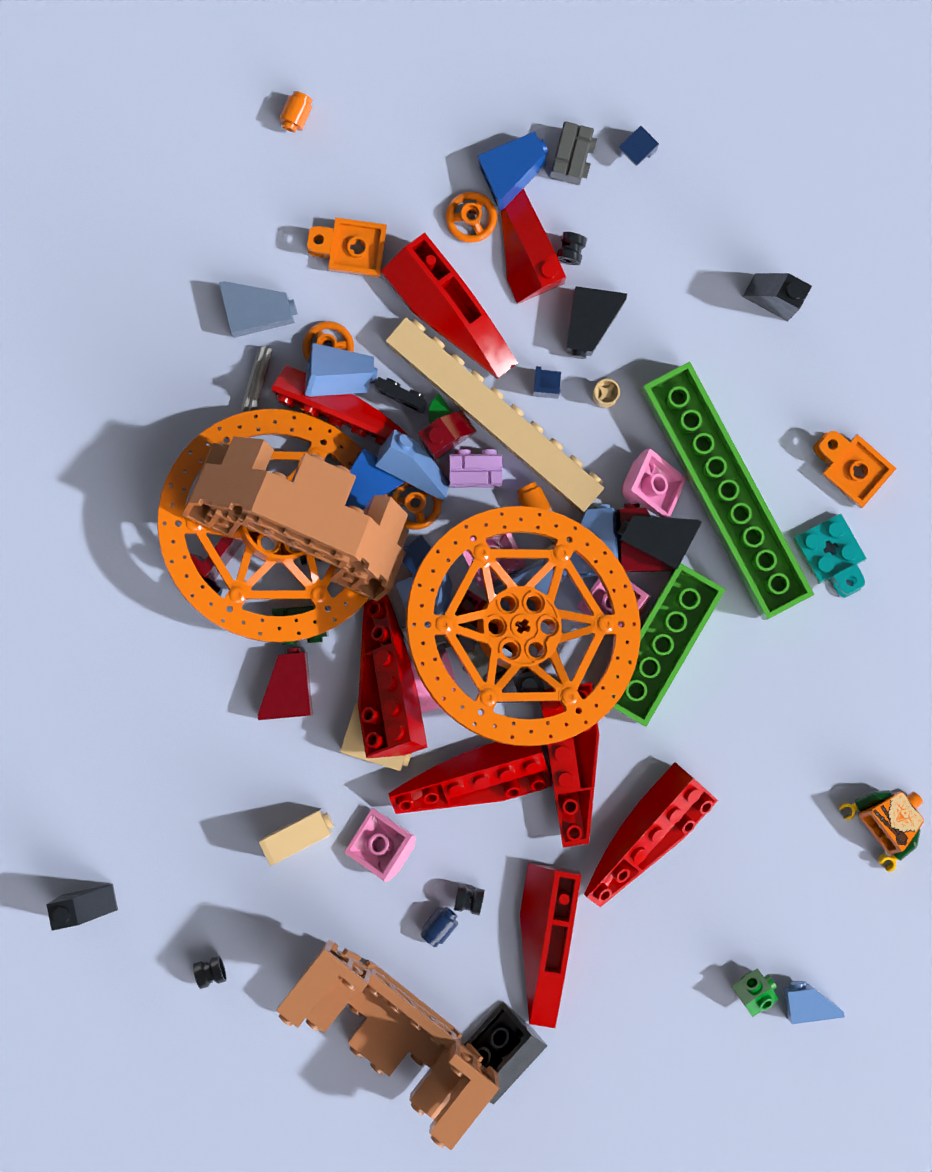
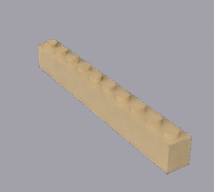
[386,317,604,514]

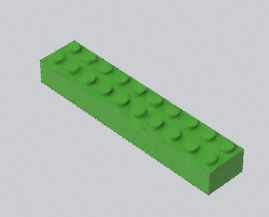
[640,361,815,620]

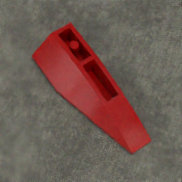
[380,233,518,379]
[271,365,410,445]
[358,595,428,758]
[540,682,600,847]
[388,732,553,814]
[584,762,718,907]
[520,863,582,1028]

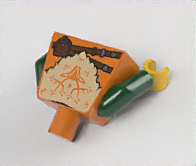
[839,790,924,872]

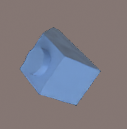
[783,981,845,1024]

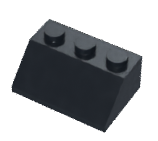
[464,1002,547,1105]

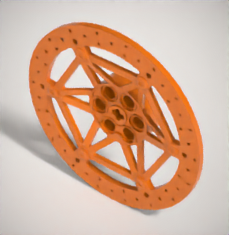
[157,409,388,643]
[406,506,640,746]

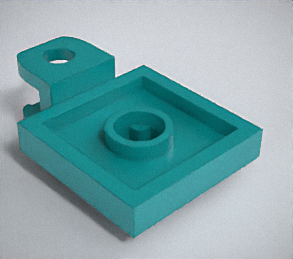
[794,514,867,598]

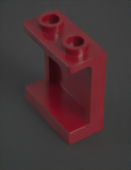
[190,529,243,580]

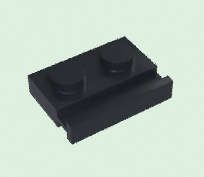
[374,377,427,414]

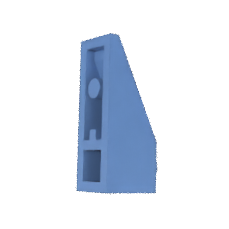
[375,429,450,501]

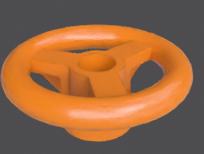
[445,192,497,243]
[302,321,354,361]
[391,482,442,530]

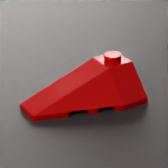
[501,189,566,304]

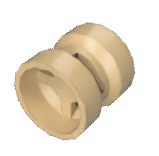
[592,379,620,408]

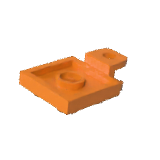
[307,217,387,278]
[813,431,897,508]

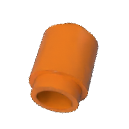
[279,91,313,133]
[517,482,552,516]

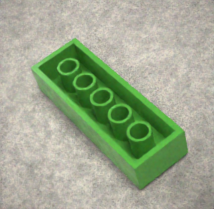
[611,563,726,727]

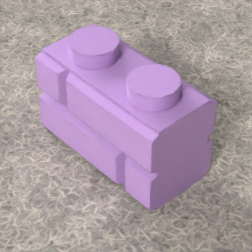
[450,449,502,488]

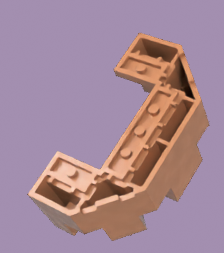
[181,436,409,601]
[276,940,500,1150]

